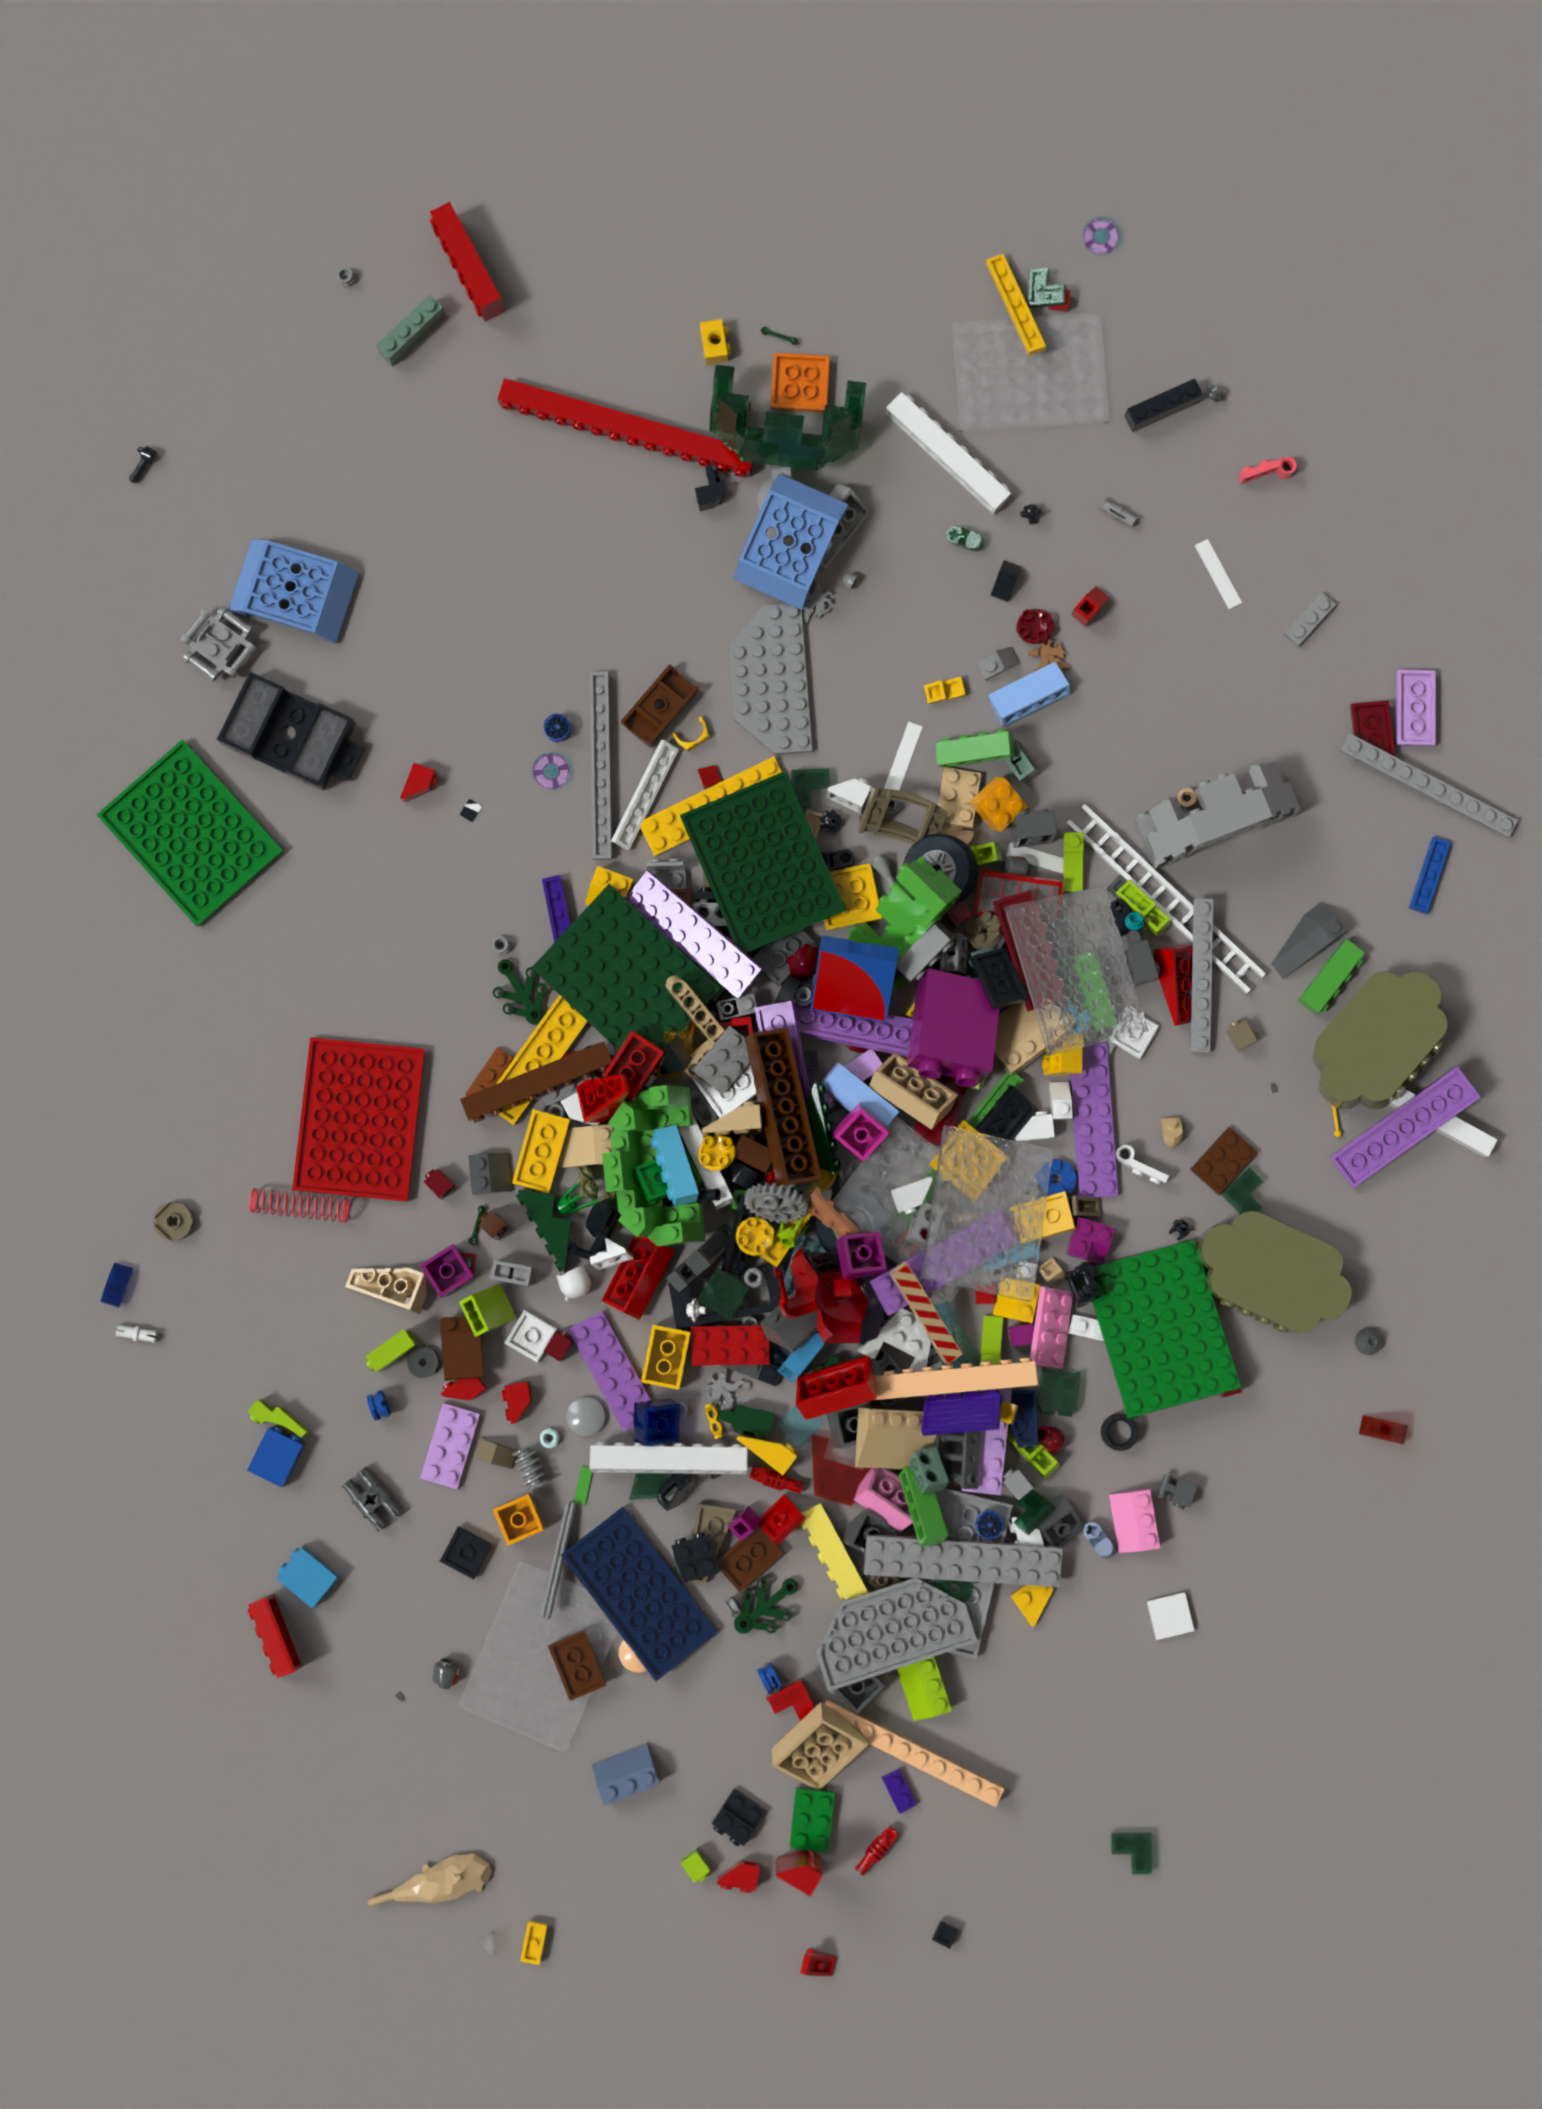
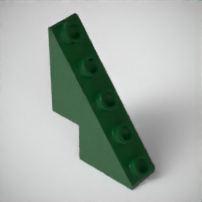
[805,1081,841,1175]
[516,1190,572,1272]

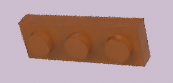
[465,1047,514,1096]

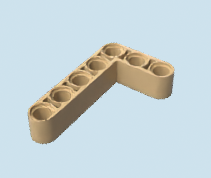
[666,976,724,1078]

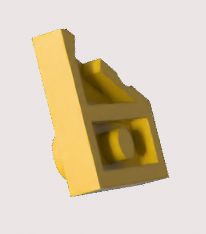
[1010,1585,1053,1627]

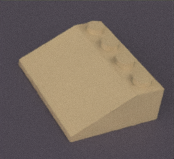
[994,1002,1073,1077]
[702,1102,761,1137]
[855,1408,937,1469]
[772,1702,868,1790]

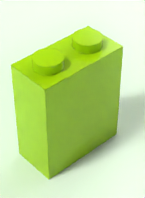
[459,1284,517,1337]
[365,1329,420,1372]

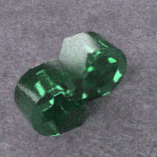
[946,526,985,551]

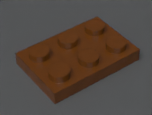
[1190,1127,1258,1195]
[717,1524,784,1592]
[548,1629,607,1701]

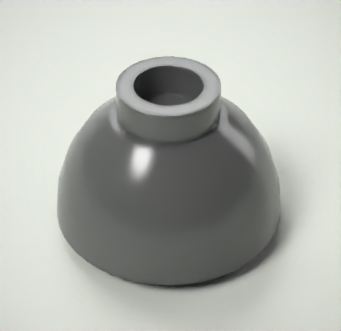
[1355,1328,1382,1355]

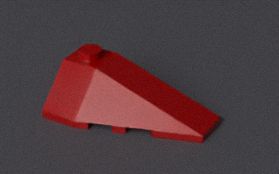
[1154,945,1193,1026]
[576,1074,629,1123]

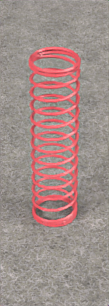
[249,1188,350,1223]

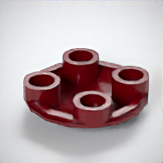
[1016,609,1054,644]
[787,944,819,981]

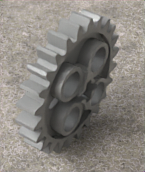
[744,1183,808,1224]

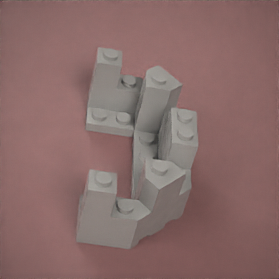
[1134,762,1301,870]

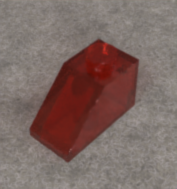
[1359,1415,1408,1445]

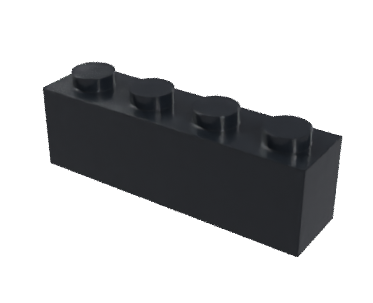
[1124,378,1203,432]

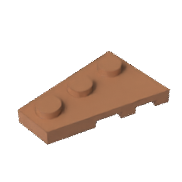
[806,1186,859,1237]

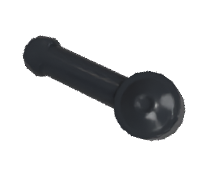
[129,446,157,483]
[769,1348,804,1377]

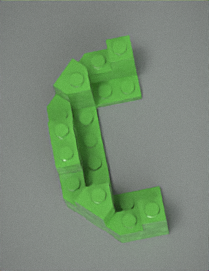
[847,857,962,961]
[602,1085,706,1246]

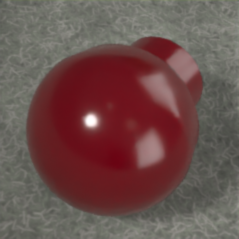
[1038,1427,1066,1454]

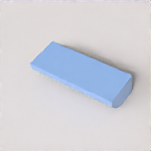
[988,662,1070,727]
[821,1062,899,1126]

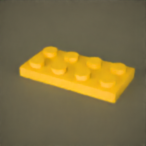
[512,1109,571,1193]

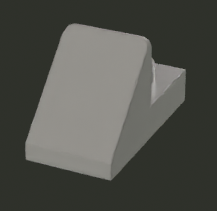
[977,647,1019,681]

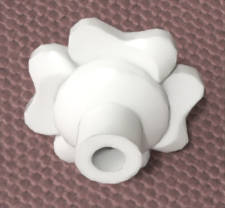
[686,1299,707,1322]

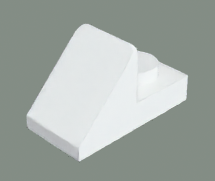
[590,1238,634,1270]

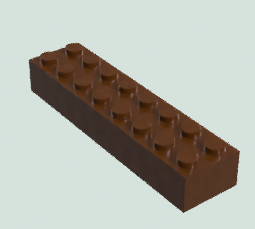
[744,1028,822,1188]

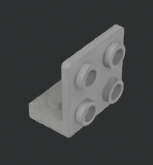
[646,859,686,889]

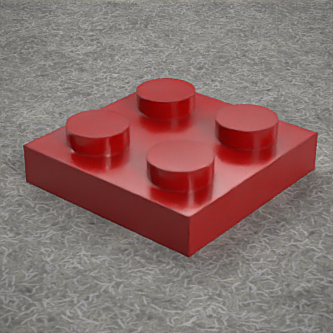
[759,1494,805,1546]

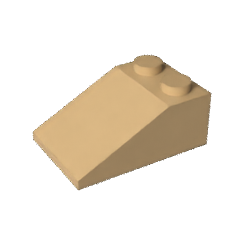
[558,1125,614,1168]

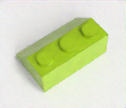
[897,1657,952,1721]

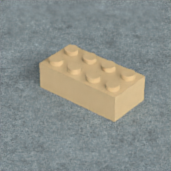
[869,1053,958,1130]

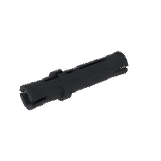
[665,1188,721,1207]

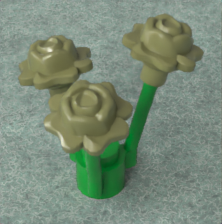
[557,1166,617,1215]

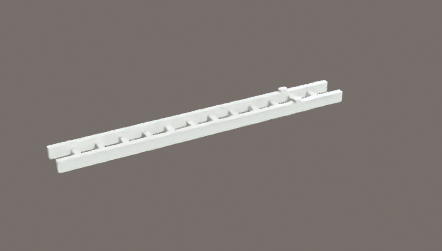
[1066,804,1266,994]

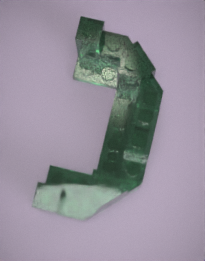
[709,365,866,471]

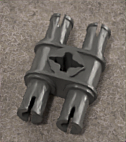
[341,1466,403,1532]

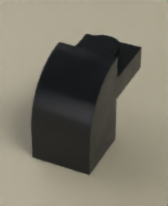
[695,465,725,511]
[721,1160,767,1189]

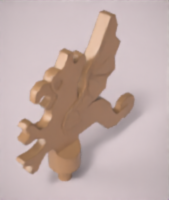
[1028,639,1070,671]

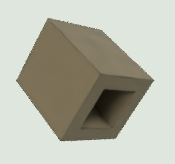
[1226,1020,1257,1051]

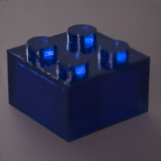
[634,1399,680,1446]

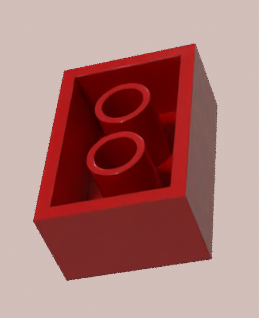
[602,1031,667,1101]

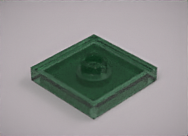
[697,1267,750,1321]

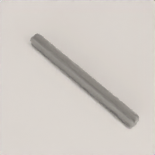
[541,1502,576,1619]

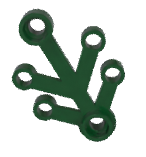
[493,959,547,1025]
[734,1577,798,1634]

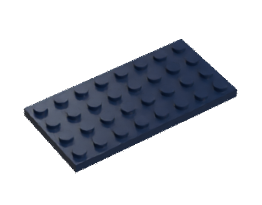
[560,1507,717,1682]

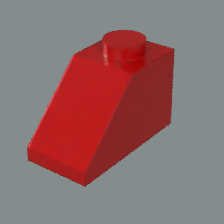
[400,763,438,802]

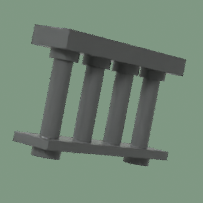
[932,1431,981,1489]

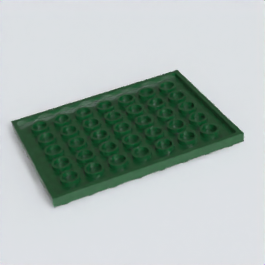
[680,771,846,954]
[532,884,721,1050]

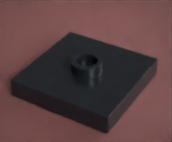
[440,1526,493,1579]

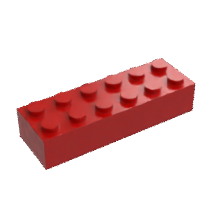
[429,202,505,322]

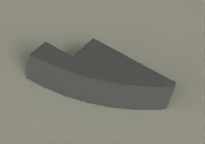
[666,1223,731,1292]

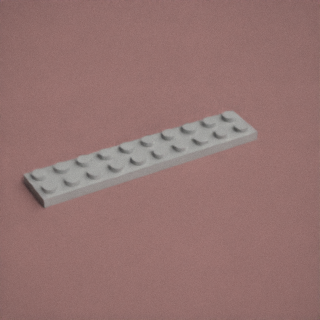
[864,1534,1063,1587]

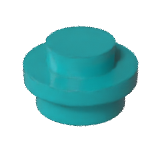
[1125,912,1144,930]

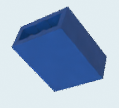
[247,1426,306,1488]

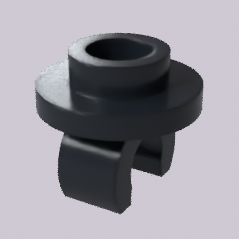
[1169,1219,1190,1241]

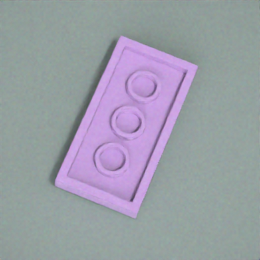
[1396,670,1436,747]
[420,1403,481,1489]

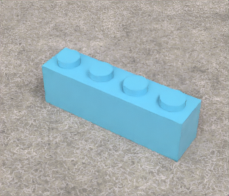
[650,1125,699,1206]

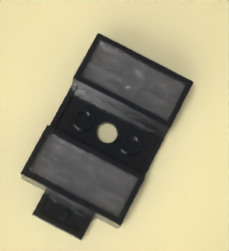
[216,672,365,791]

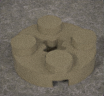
[966,912,1003,949]
[154,1202,194,1241]

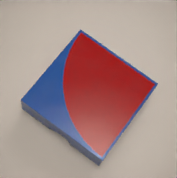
[810,935,899,1023]

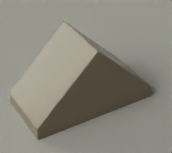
[1069,1196,1101,1218]
[474,1438,518,1469]

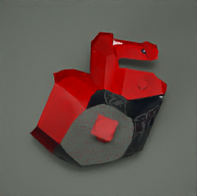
[774,1248,884,1343]

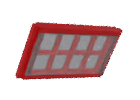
[973,870,1063,925]

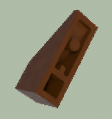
[479,1211,511,1240]

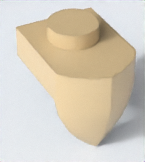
[1160,1117,1183,1148]

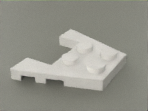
[857,1308,931,1372]

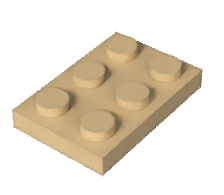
[938,767,981,829]

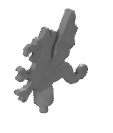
[802,580,832,624]
[705,1368,750,1410]

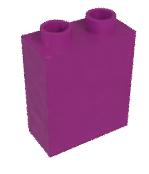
[907,968,1000,1087]

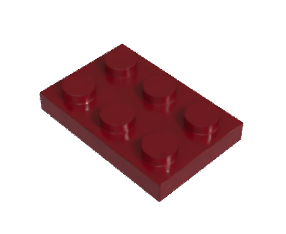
[1350,700,1396,761]

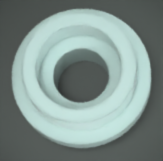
[540,1428,559,1448]

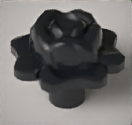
[1020,504,1042,524]
[820,810,842,833]

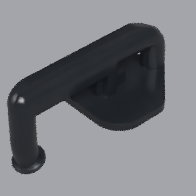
[568,1198,621,1260]
[657,1474,721,1511]

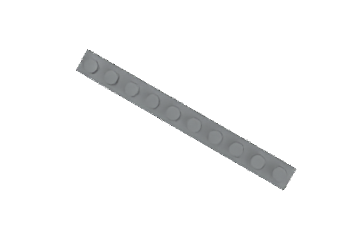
[589,671,612,860]
[1340,733,1518,838]

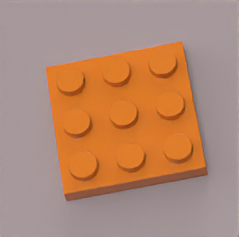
[770,353,830,413]

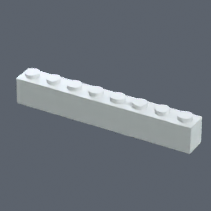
[885,392,1011,515]
[590,1442,747,1475]

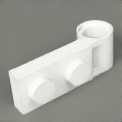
[1115,1145,1169,1185]

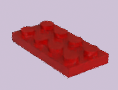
[691,1325,769,1366]

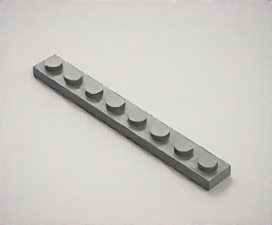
[1190,899,1213,1052]

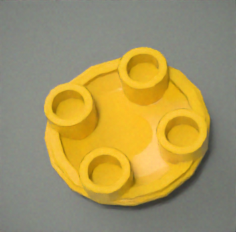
[698,1135,736,1171]
[736,1217,774,1256]

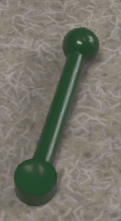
[761,327,798,345]
[468,1205,485,1245]

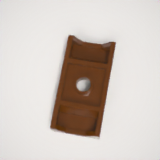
[621,664,699,748]

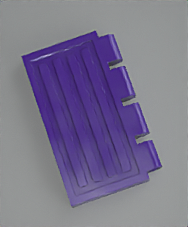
[921,1389,1002,1436]

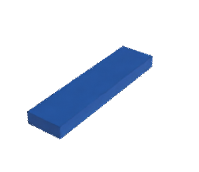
[1408,836,1451,914]

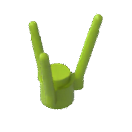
[778,1214,812,1248]

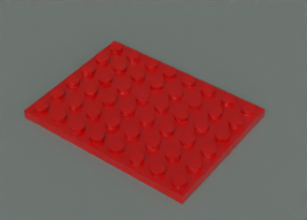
[292,1037,425,1202]

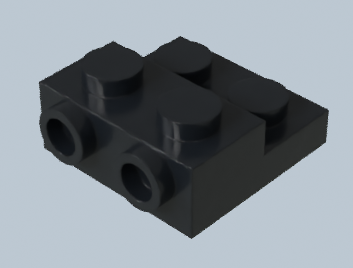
[671,1532,720,1584]
[712,1788,766,1847]

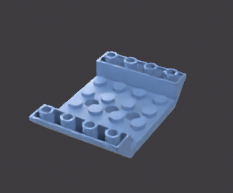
[734,474,849,610]
[228,540,359,644]

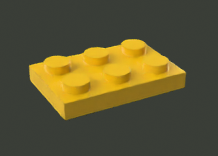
[1010,1191,1076,1245]

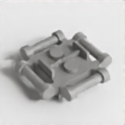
[180,606,257,682]

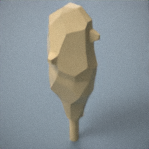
[367,1853,492,1907]

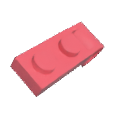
[1238,457,1297,485]

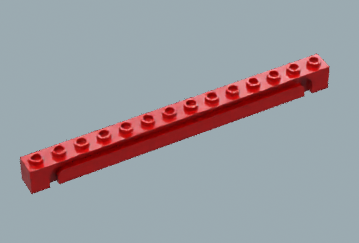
[497,378,756,478]

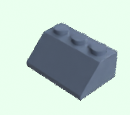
[592,1743,661,1806]

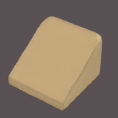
[1037,1257,1064,1287]

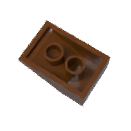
[441,1316,484,1381]

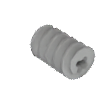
[512,1447,548,1490]

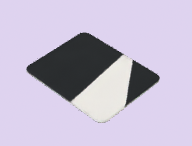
[460,799,482,822]

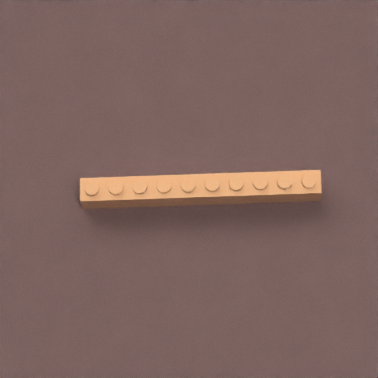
[874,1358,1038,1400]
[823,1697,1004,1807]

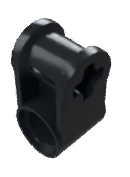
[821,849,855,872]
[1107,899,1132,937]

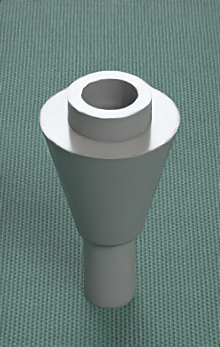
[871,853,896,887]

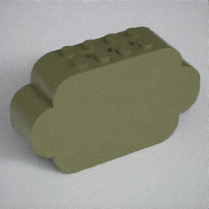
[1313,971,1448,1109]
[1197,1211,1352,1333]

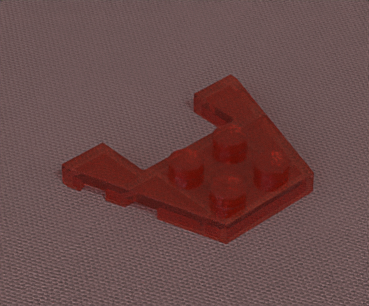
[811,1433,871,1506]

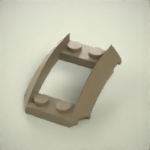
[858,788,947,845]

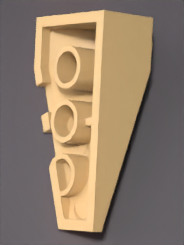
[345,1268,427,1314]

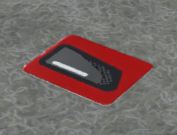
[461,1253,476,1273]

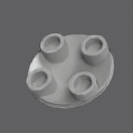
[566,1397,605,1436]

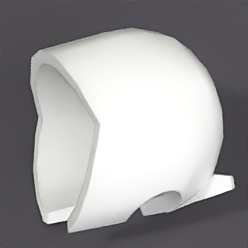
[556,1266,591,1301]

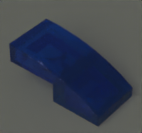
[101,1262,133,1308]

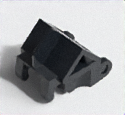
[1064,1262,1107,1308]

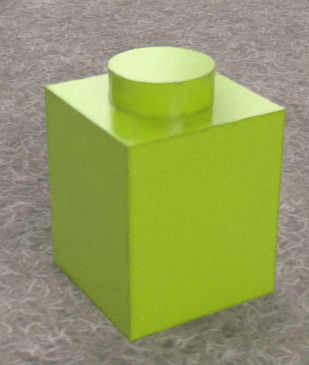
[680,1848,711,1883]

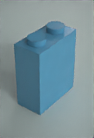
[777,1330,825,1383]
[276,1546,340,1608]

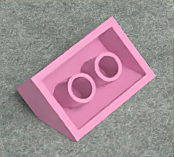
[854,1468,913,1532]
[1109,1488,1160,1553]

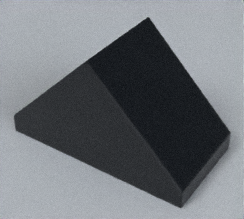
[990,561,1021,602]
[660,1036,692,1075]

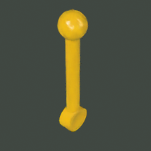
[1330,1104,1342,1138]

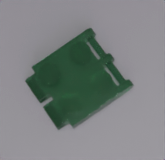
[1037,1367,1080,1417]

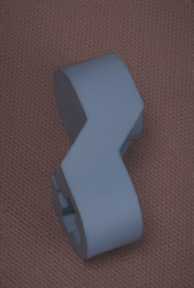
[1083,1522,1115,1559]

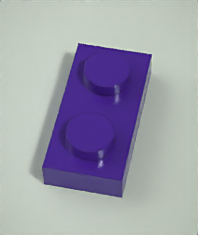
[882,1768,917,1814]

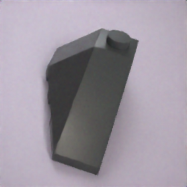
[1271,903,1347,979]
[841,1509,899,1553]

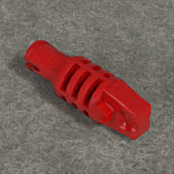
[749,1466,804,1494]
[855,1826,899,1876]

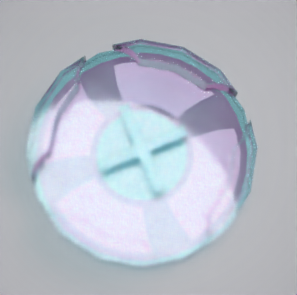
[1083,217,1120,255]
[532,752,570,790]

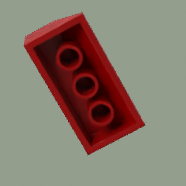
[601,1235,675,1320]
[795,1356,878,1420]
[248,1594,302,1678]
[775,1850,823,1897]

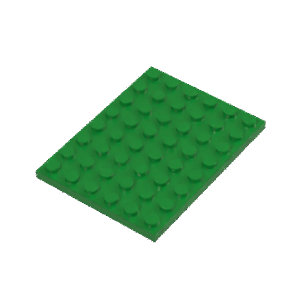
[96,739,284,927]
[1092,1240,1241,1419]

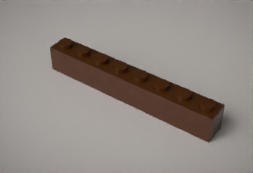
[460,1042,612,1123]

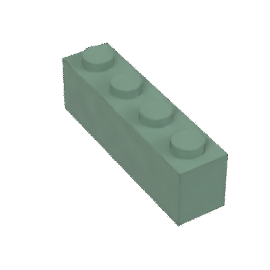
[376,294,445,366]

